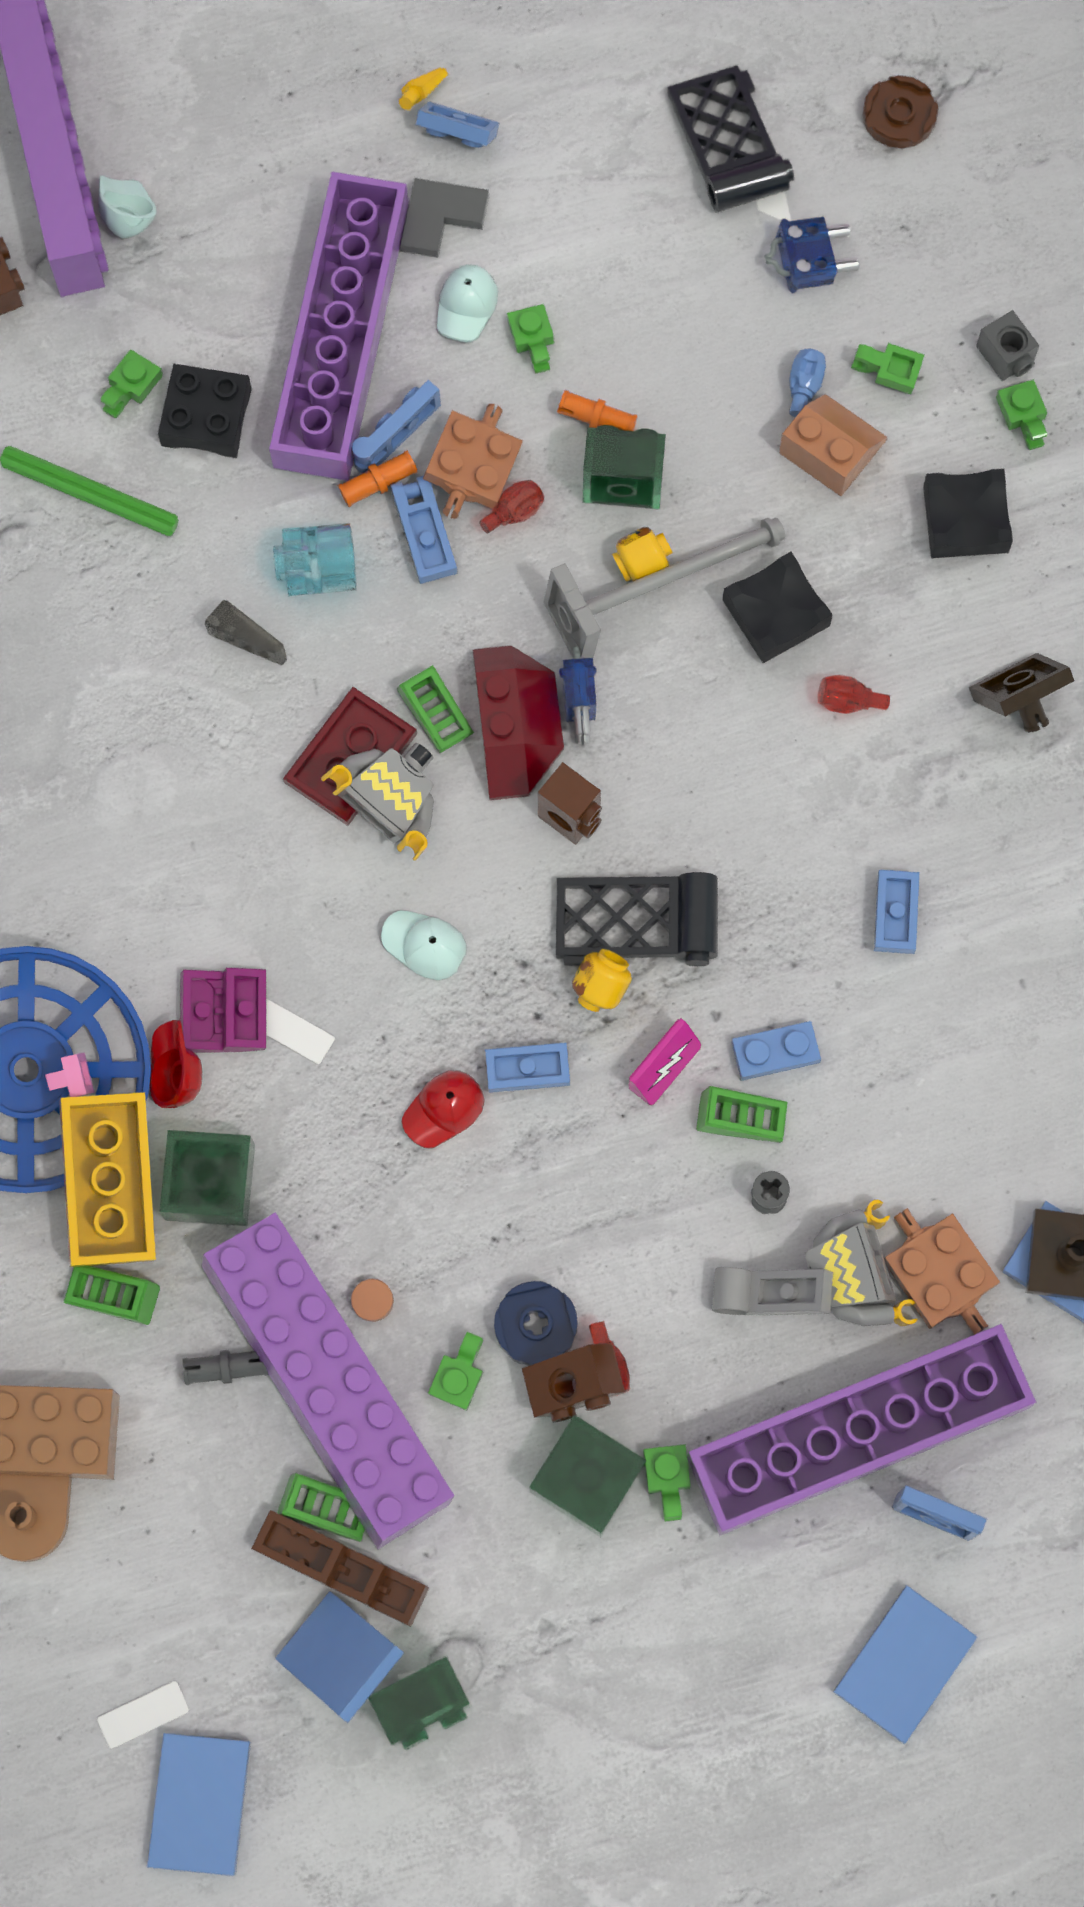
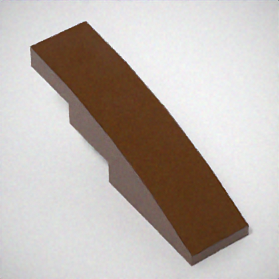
[251,1510,429,1627]

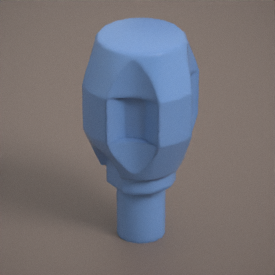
[789,348,826,417]

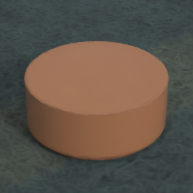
[351,1279,394,1322]

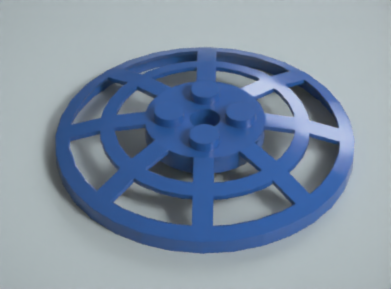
[0,946,151,1193]

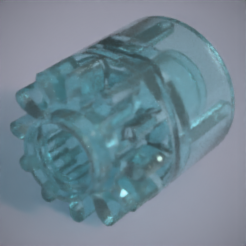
[273,523,357,596]

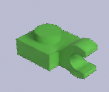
[507,304,554,374]
[851,343,925,394]
[100,349,163,419]
[996,379,1047,450]
[428,1332,483,1411]
[643,1444,691,1522]

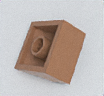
[779,394,887,496]

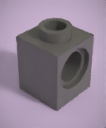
[976,310,1039,381]

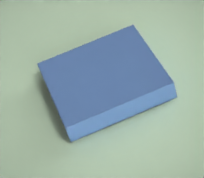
[892,1486,987,1541]

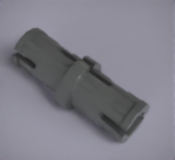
[182,1350,269,1385]

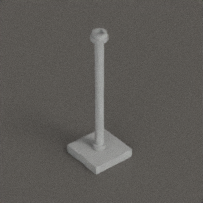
[544,518,785,664]

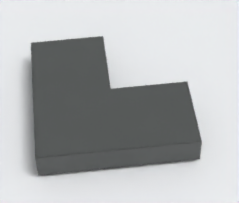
[400,178,489,257]

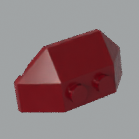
[473,645,564,800]

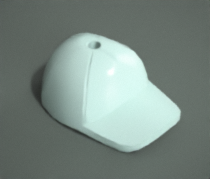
[98,175,156,238]
[437,264,498,342]
[381,911,467,980]

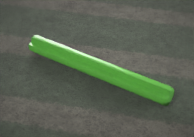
[0,446,179,536]

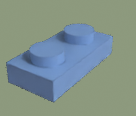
[416,101,499,148]
[874,870,920,954]
[731,1021,821,1081]
[485,1043,570,1093]

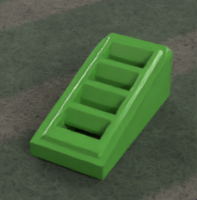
[397,665,474,753]
[696,1086,788,1143]
[63,1266,160,1325]
[277,1473,365,1542]

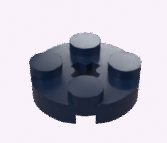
[494,1281,578,1366]

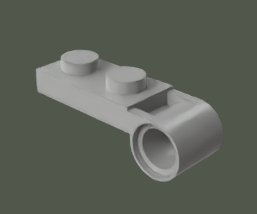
[712,1267,833,1315]

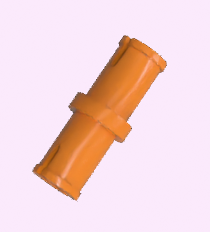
[557,390,638,439]
[338,450,418,507]

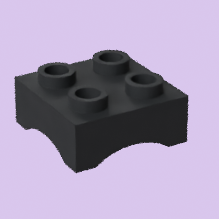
[158,363,252,458]
[923,468,1013,558]
[722,552,833,663]

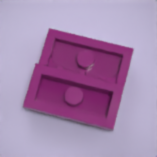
[180,967,266,1053]

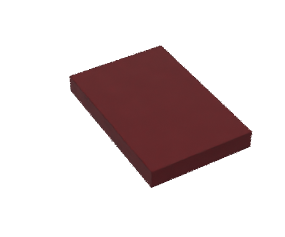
[283,687,418,826]

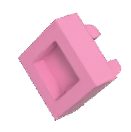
[45,1053,94,1097]

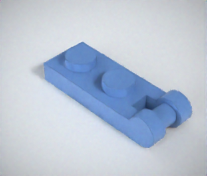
[352,380,441,473]
[390,475,458,584]

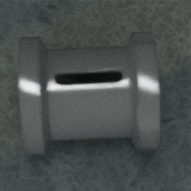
[751,1171,790,1214]

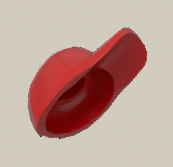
[150,1020,203,1108]
[402,1070,484,1149]

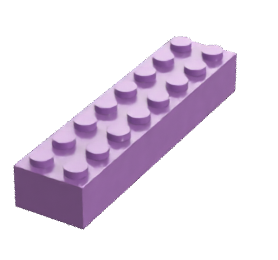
[0,0,109,297]
[269,172,409,481]
[202,1212,454,1549]
[687,1324,1036,1536]

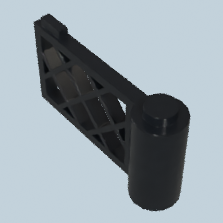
[667,65,794,213]
[556,872,718,966]

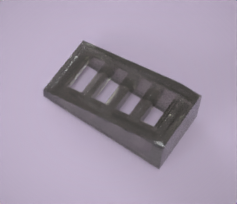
[205,600,287,665]

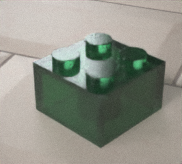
[583,425,666,509]
[159,1130,255,1226]
[529,1415,647,1537]
[368,1656,473,1751]

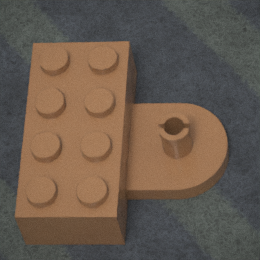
[0,1385,120,1562]

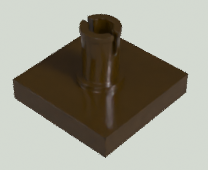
[969,653,1075,732]
[1026,1209,1084,1301]

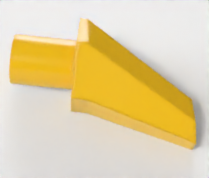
[399,68,448,110]

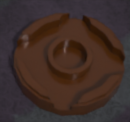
[862,75,938,149]

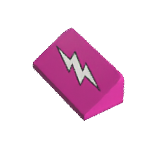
[628,1018,701,1106]

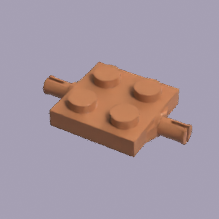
[423,404,523,519]
[884,1208,1000,1335]

